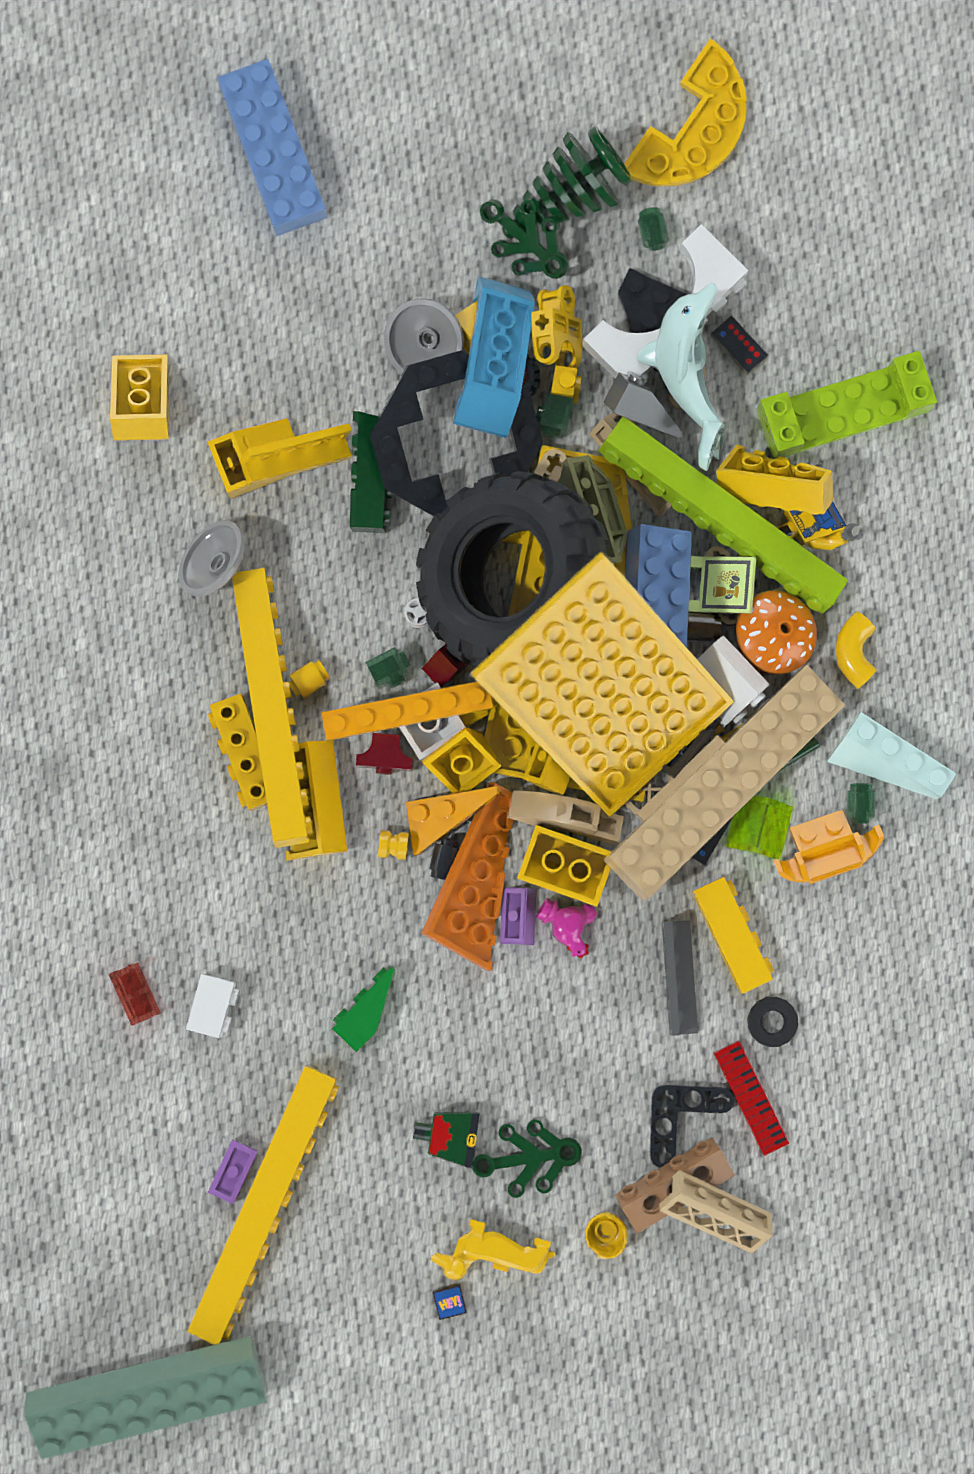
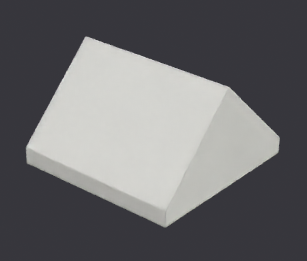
[399,683,466,760]

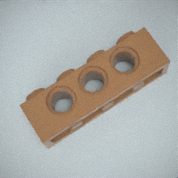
[615,1137,735,1233]

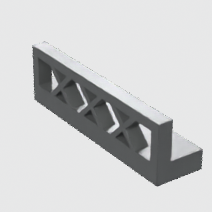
[661,920,698,1036]

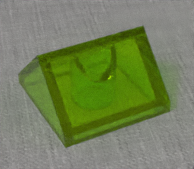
[725,795,793,860]

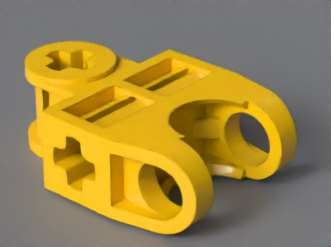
[531,285,583,368]

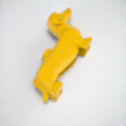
[430,1219,555,1280]

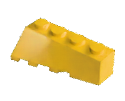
[716,444,833,515]
[286,740,348,861]

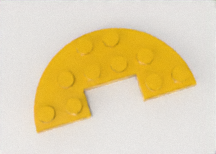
[624,38,747,187]

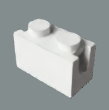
[186,974,240,1038]

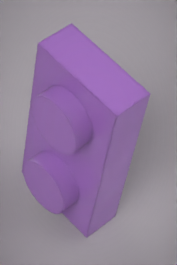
[208,1139,258,1204]

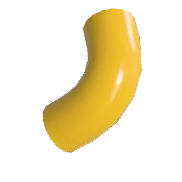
[835,611,877,689]

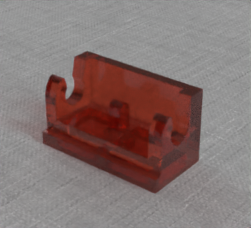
[108,962,161,1026]

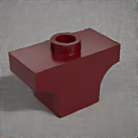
[356,733,413,775]

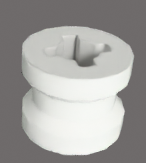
[404,598,428,628]

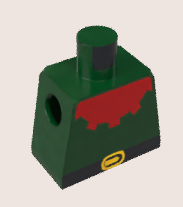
[413,1112,480,1168]

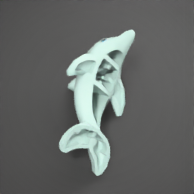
[637,283,726,471]

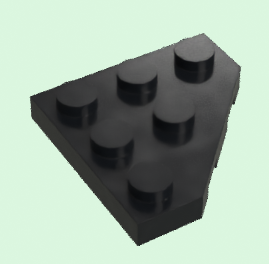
[617,268,688,373]

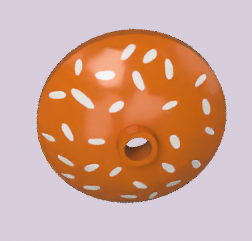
[736,591,817,674]

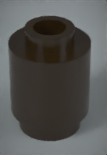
[687,612,721,641]

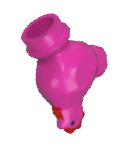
[536,898,597,959]

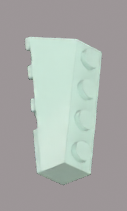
[827,712,956,799]

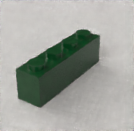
[349,411,393,534]

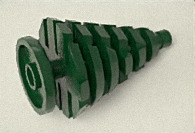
[501,126,633,239]

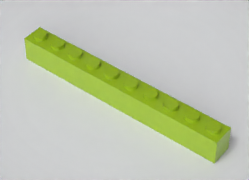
[598,416,849,614]

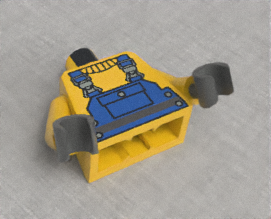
[777,463,863,550]

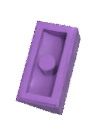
[500,887,536,945]

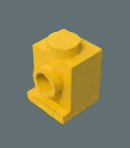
[550,365,582,404]

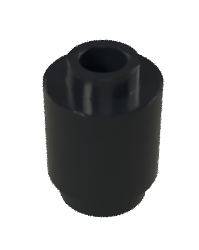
[429,839,460,880]

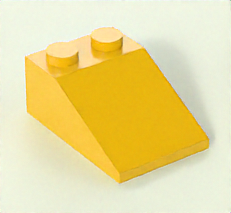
[110,354,169,441]

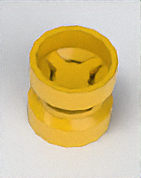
[378,830,409,860]

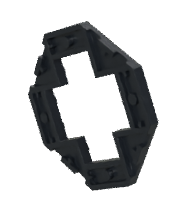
[369,350,543,517]

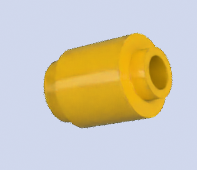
[289,660,330,698]

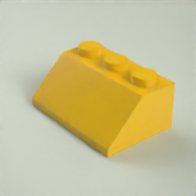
[517,825,611,907]

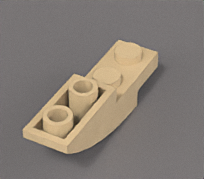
[507,790,624,846]

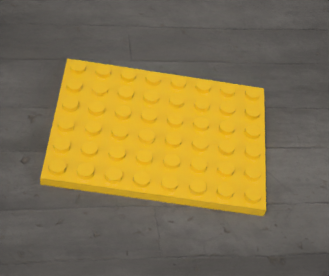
[471,552,734,817]

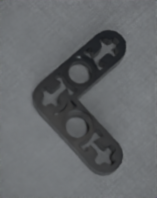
[649,1085,734,1168]

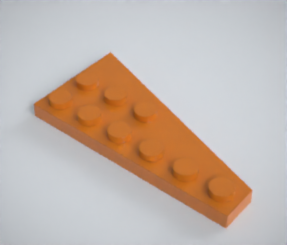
[421,782,513,971]

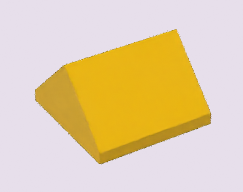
[422,727,501,794]

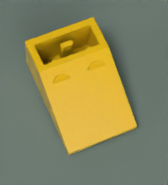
[207,418,297,499]

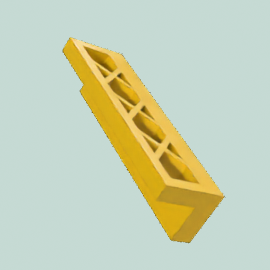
[239,423,352,486]

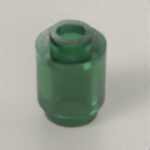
[637,207,670,251]
[847,783,875,824]

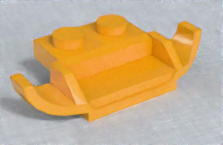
[773,810,884,884]

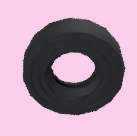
[747,997,798,1047]

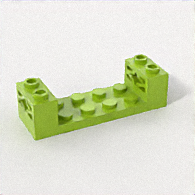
[756,350,937,459]

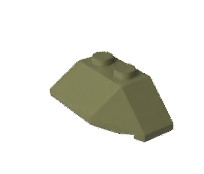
[559,455,628,564]

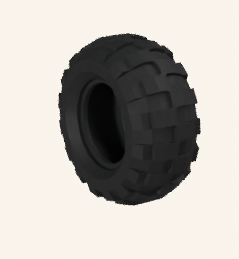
[416,471,613,667]

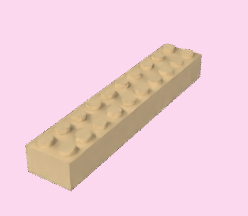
[604,665,845,901]

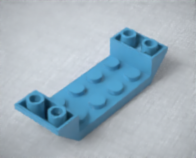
[453,276,535,438]

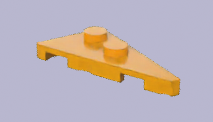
[406,786,501,855]

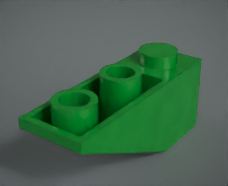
[332,967,395,1052]

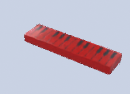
[713,1040,790,1156]

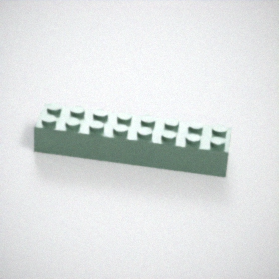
[24,1336,267,1460]

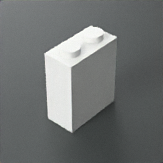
[697,635,770,727]

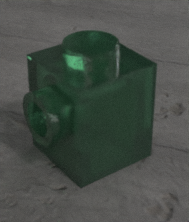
[536,393,574,439]
[365,647,411,690]

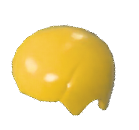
[585,1212,628,1259]

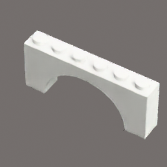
[582,224,749,384]

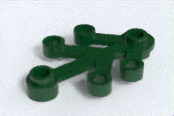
[480,198,569,279]
[472,1119,582,1198]

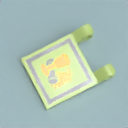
[688,556,756,614]

